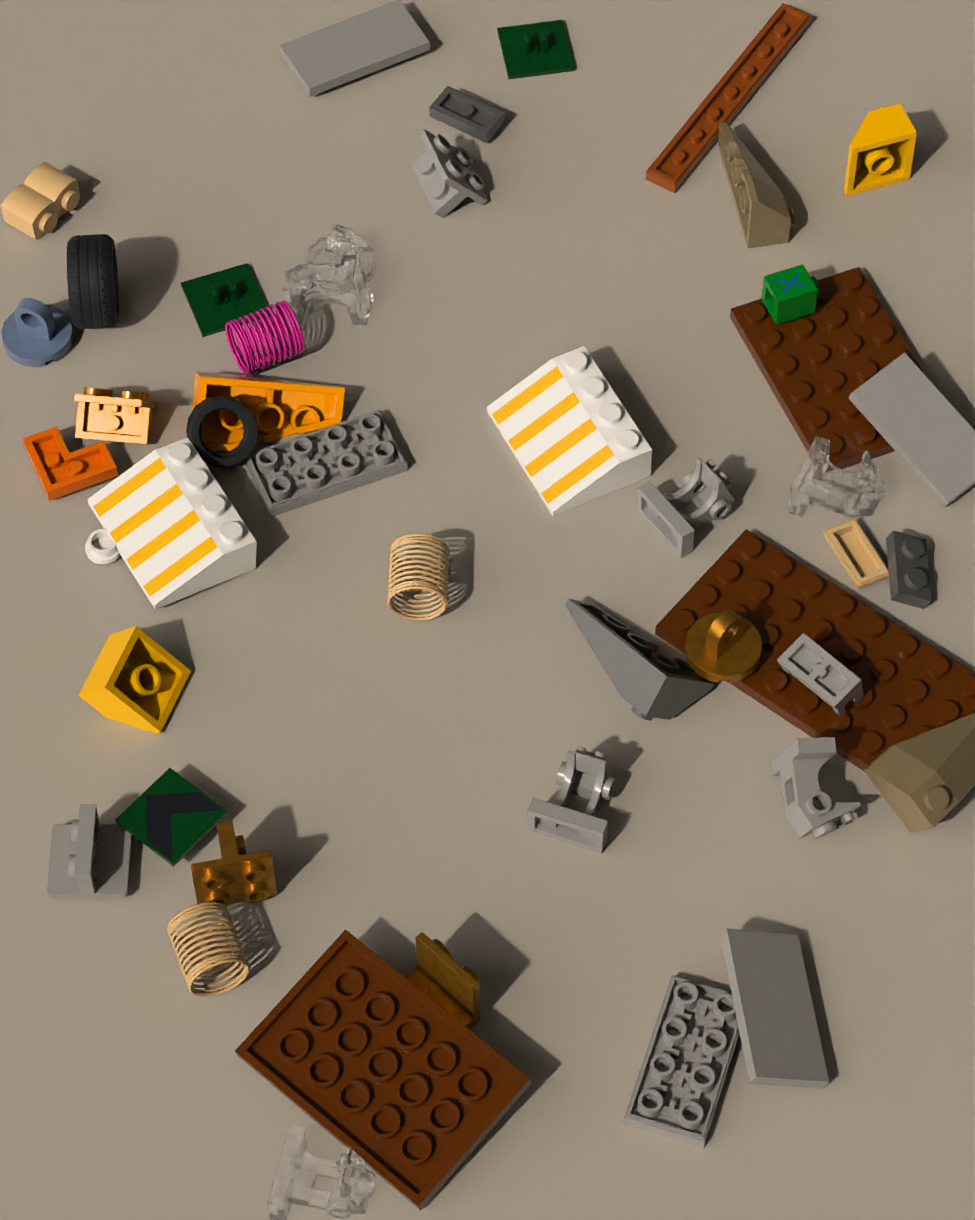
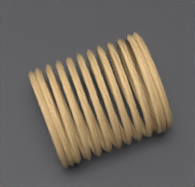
[387,533,450,621]
[167,902,250,997]

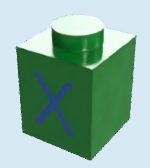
[761,264,820,325]

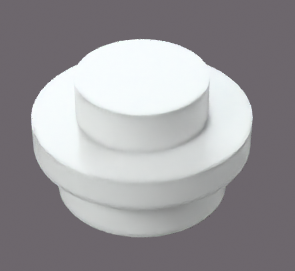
[85,529,121,564]

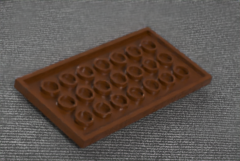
[655,529,975,772]

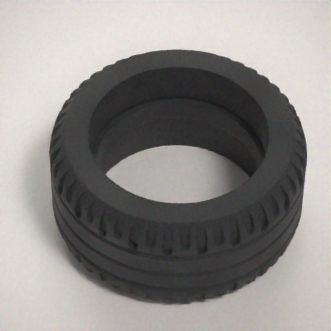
[67,234,119,329]

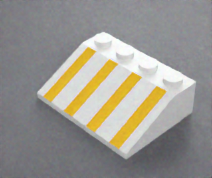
[487,346,652,516]
[88,437,257,609]

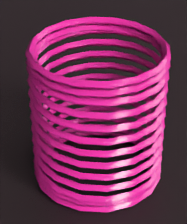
[225,300,305,375]

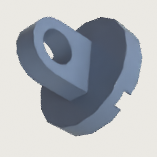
[1,298,74,367]

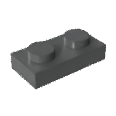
[429,86,505,143]
[886,530,931,609]

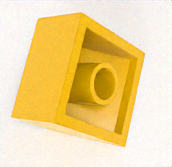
[844,103,917,196]
[78,626,191,734]

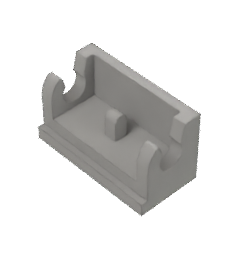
[777,633,864,716]

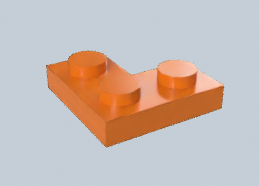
[22,426,118,501]

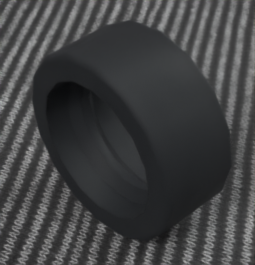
[186,395,259,468]

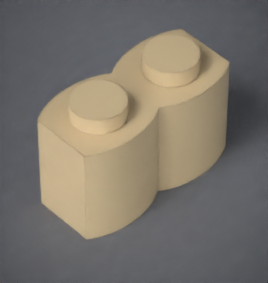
[1,162,80,240]

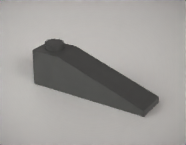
[565,599,714,721]

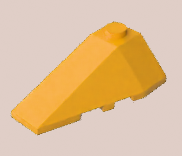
[192,371,345,452]

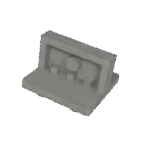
[411,129,488,218]
[47,804,132,898]

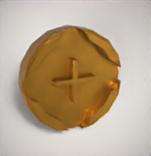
[685,609,762,683]

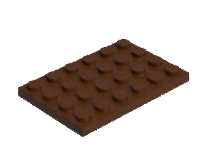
[730,267,926,476]
[235,929,532,1211]

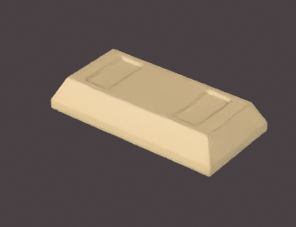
[822,518,889,589]

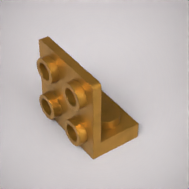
[405,932,480,1030]

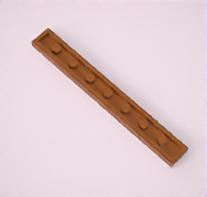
[645,3,812,193]

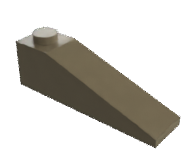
[718,122,795,248]
[864,713,975,832]

